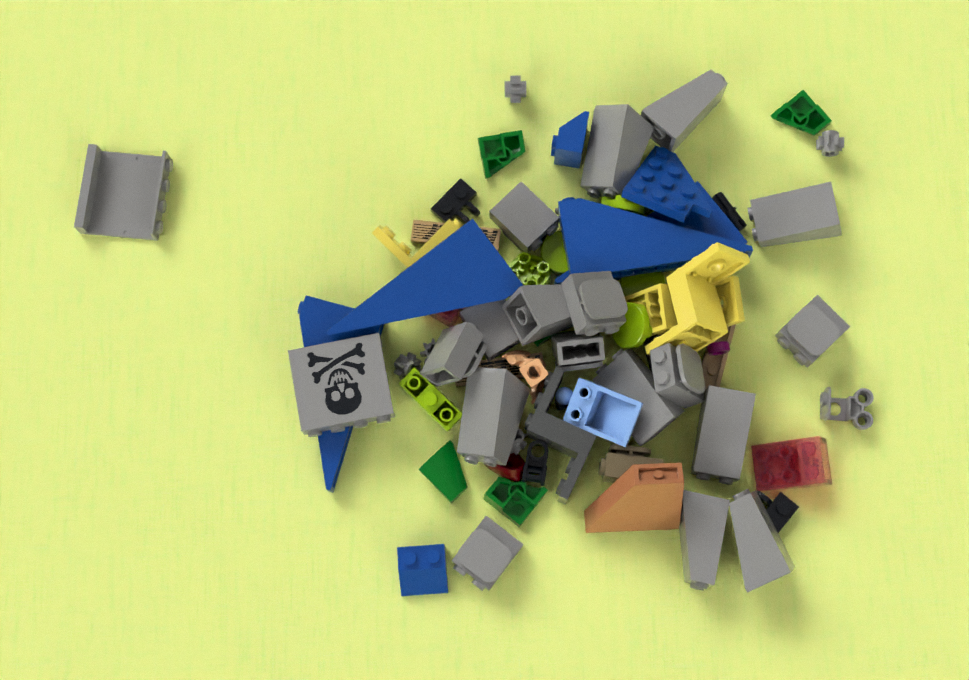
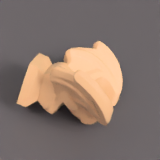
[501,350,549,404]

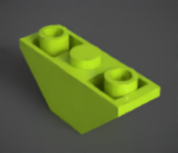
[399,367,462,431]

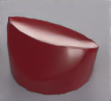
[484,453,524,482]

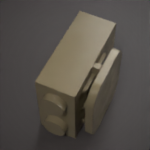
[598,444,664,483]

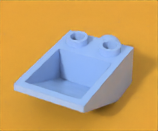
[555,378,643,447]

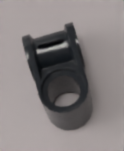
[521,440,548,486]

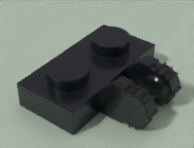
[431,178,480,224]
[757,490,799,533]

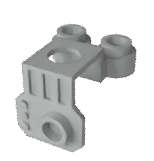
[820,387,874,430]

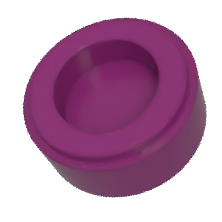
[706,341,730,356]

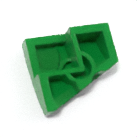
[770,90,832,136]
[477,130,525,179]
[418,440,468,504]
[483,477,548,527]

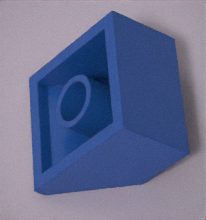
[551,111,589,169]
[397,544,448,596]

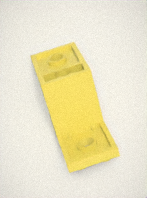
[372,218,463,268]
[645,242,750,355]
[617,276,745,345]

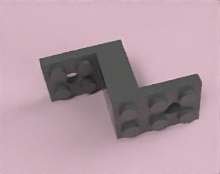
[524,367,596,505]

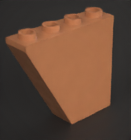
[584,462,684,533]

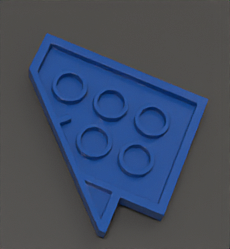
[621,145,713,223]

